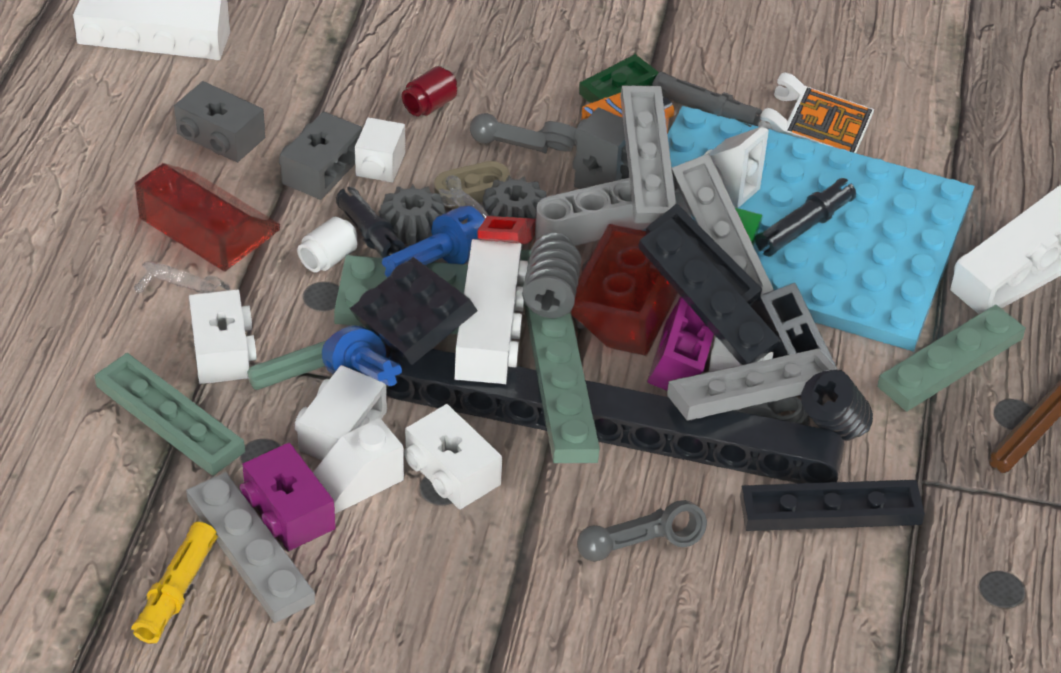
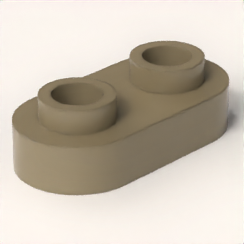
[434,161,510,208]

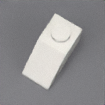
[704,126,769,208]
[313,418,404,514]

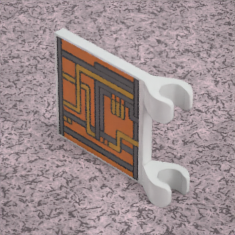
[758,73,875,153]

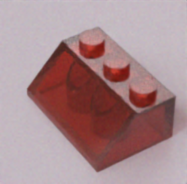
[135,163,280,272]
[570,224,678,356]

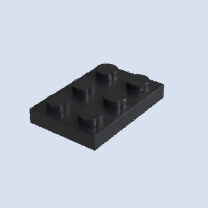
[349,257,478,365]

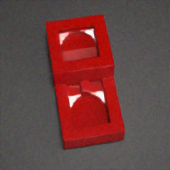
[477,216,536,244]

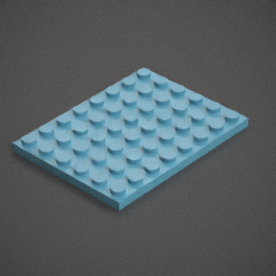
[605,106,975,352]

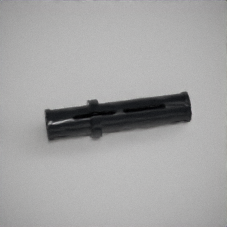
[755,178,856,257]
[336,186,406,259]

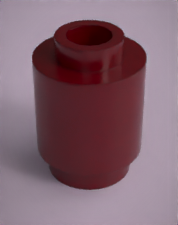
[401,66,457,117]

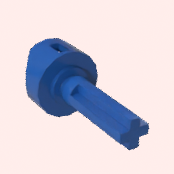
[381,206,485,278]
[322,325,402,386]

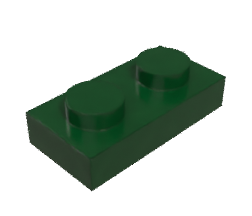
[579,54,659,103]

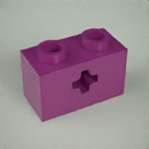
[647,297,714,391]
[240,442,336,552]

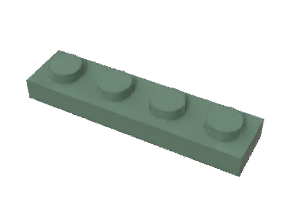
[877,304,1026,412]
[94,353,245,476]

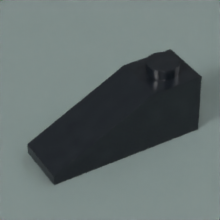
[750,283,837,397]

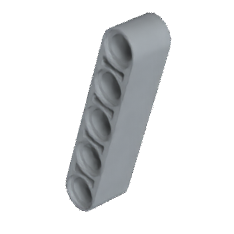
[535,166,721,246]

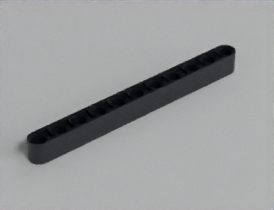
[386,349,845,484]

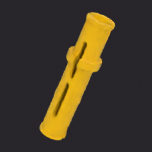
[131,522,218,644]

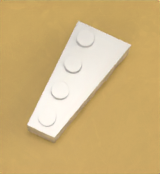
[950,185,1061,314]

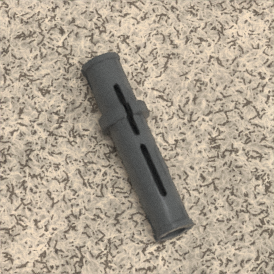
[652,72,762,127]

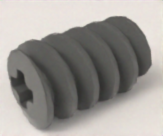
[522,232,582,319]

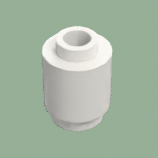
[297,217,357,272]

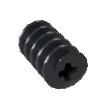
[801,370,873,441]

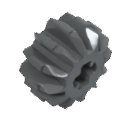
[482,175,547,219]
[379,184,446,246]

